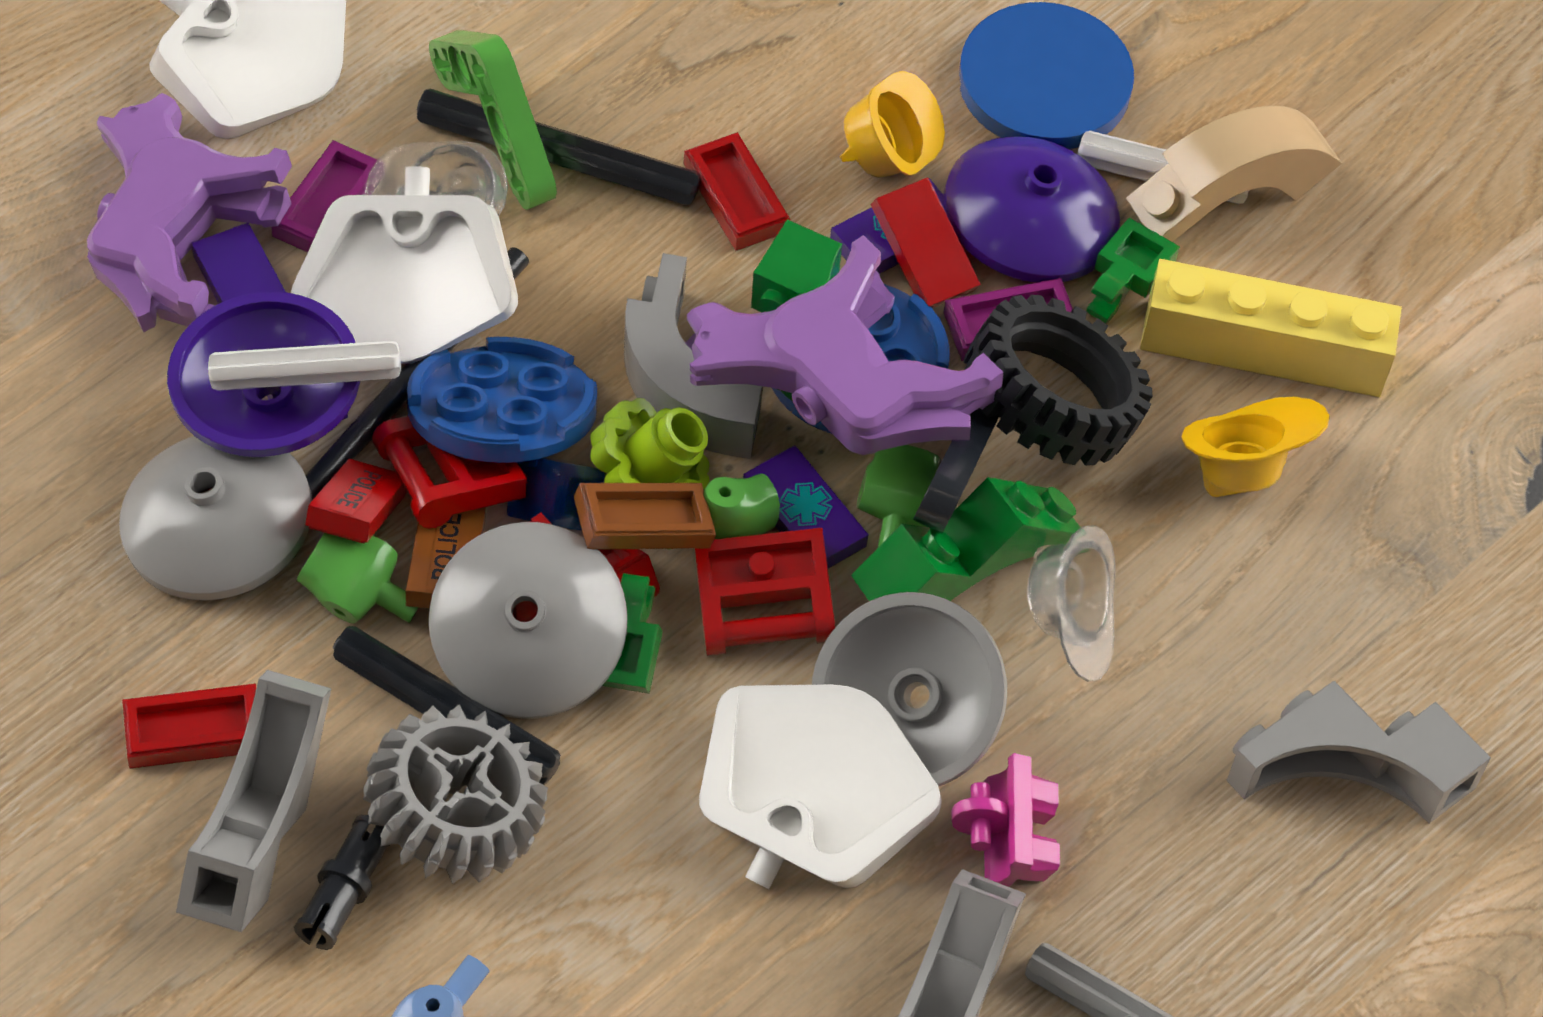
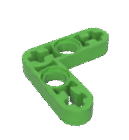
[429,30,557,210]

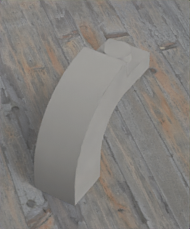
[624,253,763,459]

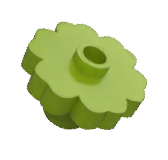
[590,398,710,489]

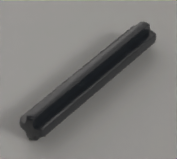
[333,626,561,785]

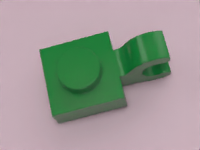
[1086,218,1180,324]
[602,573,663,694]

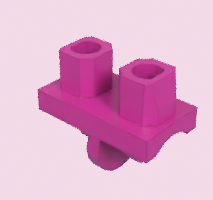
[951,753,1060,887]

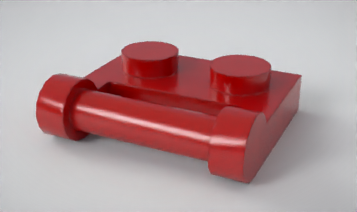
[372,416,527,529]
[695,528,835,656]

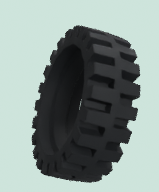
[963,295,1153,466]

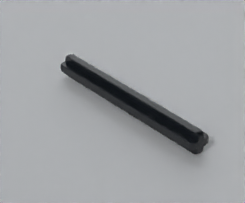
[417,88,700,206]

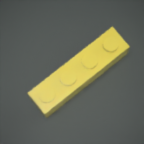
[1140,258,1402,397]

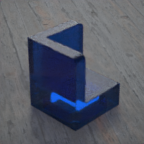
[507,457,607,531]

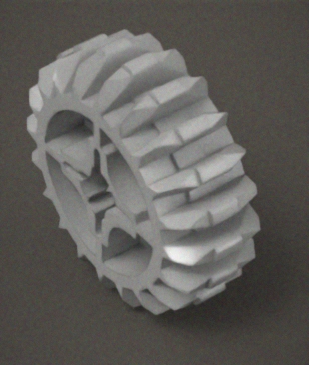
[363,704,548,884]

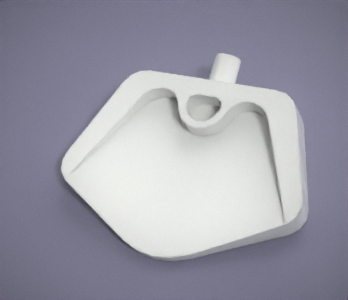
[149,0,346,139]
[291,166,518,364]
[699,684,942,889]

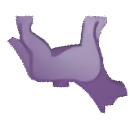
[87,93,292,332]
[687,235,1003,455]

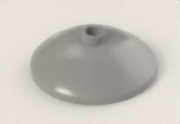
[119,436,312,600]
[429,522,628,719]
[812,592,1007,787]

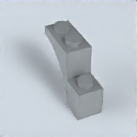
[176,670,331,932]
[1227,681,1491,823]
[898,869,1026,1017]

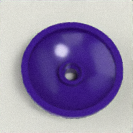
[943,137,1120,283]
[167,291,360,457]

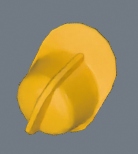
[839,71,945,178]
[1181,397,1330,497]

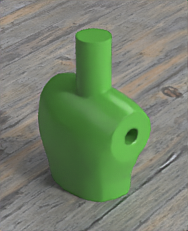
[857,445,941,548]
[668,473,780,550]
[296,533,419,624]

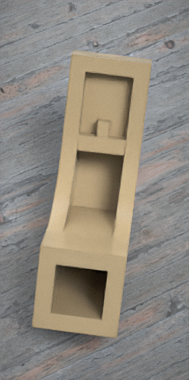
[1126,106,1342,242]

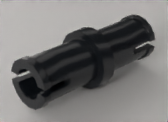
[294,814,390,950]

